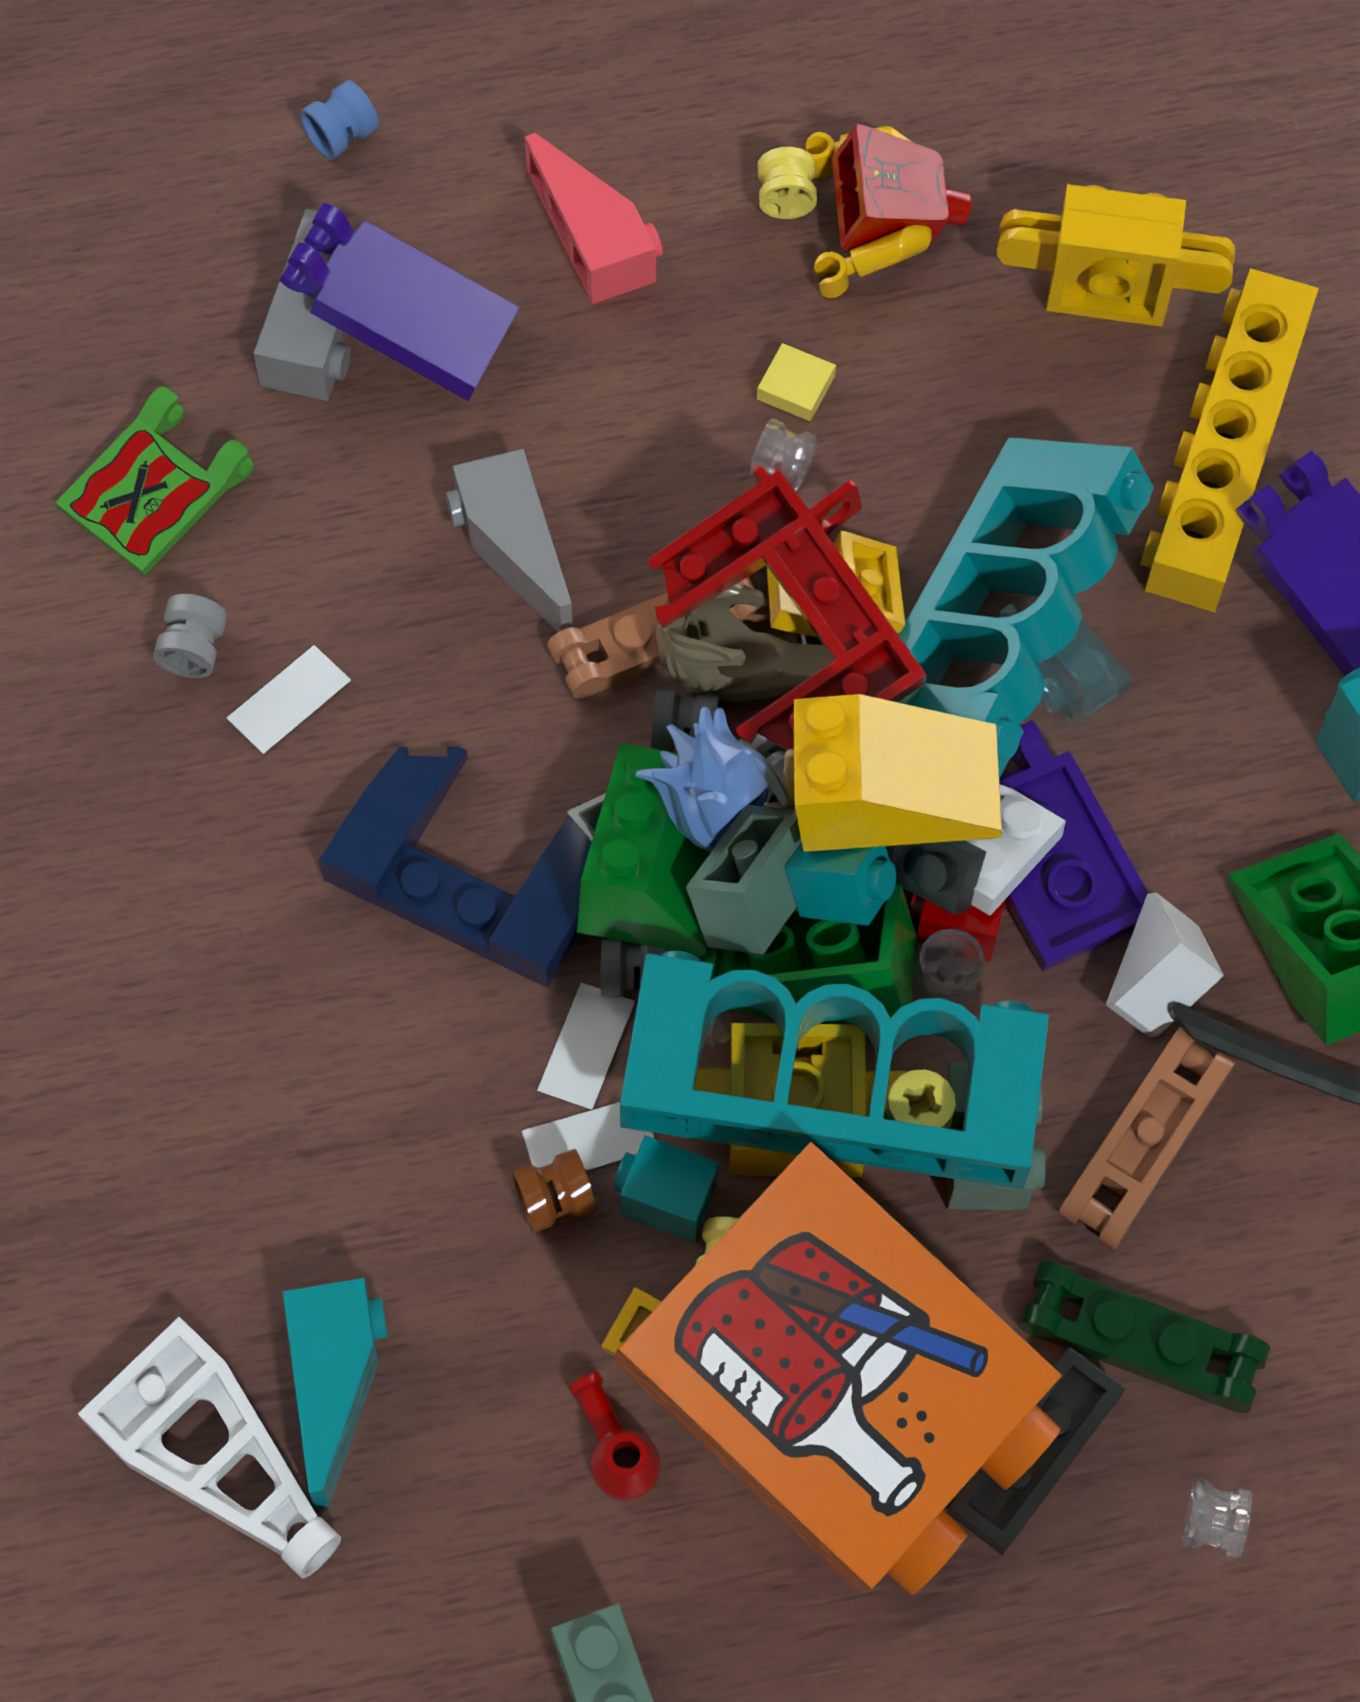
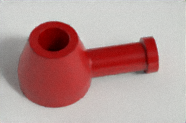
[569,1372,660,1501]

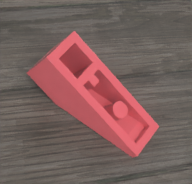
[525,133,663,305]

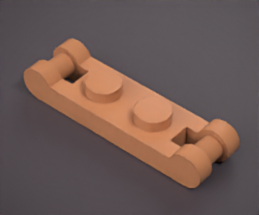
[547,574,770,699]
[1058,1026,1237,1250]

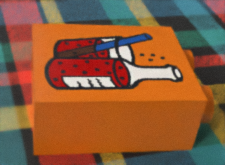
[612,1142,1062,1596]

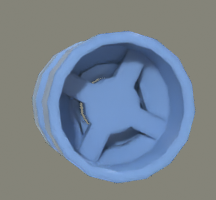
[299,80,380,160]

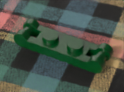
[1017,1261,1271,1413]

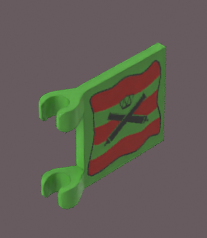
[55,386,254,576]

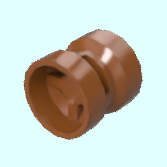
[511,1149,597,1233]

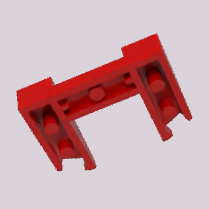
[648,469,927,750]

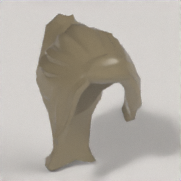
[656,583,834,703]

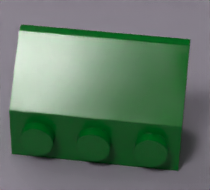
[577,743,728,957]

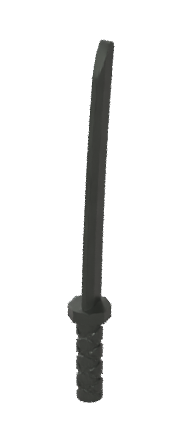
[1170,1004,1360,1106]

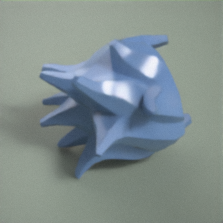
[635,707,790,853]

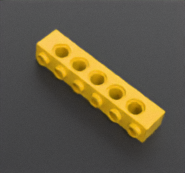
[1140,268,1319,612]

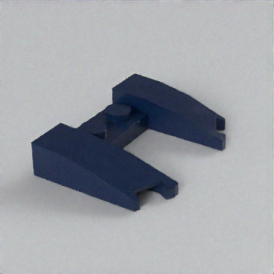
[319,747,594,988]

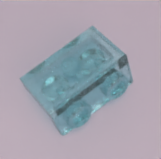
[999,602,1132,727]

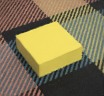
[757,343,836,421]

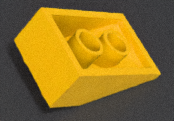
[794,694,1002,852]

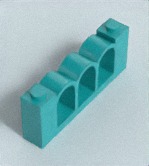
[898,437,1154,778]
[620,951,1049,1189]

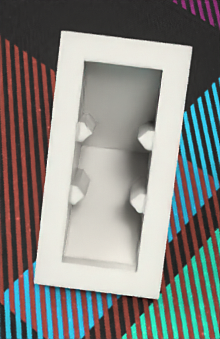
[1106,893,1224,1037]

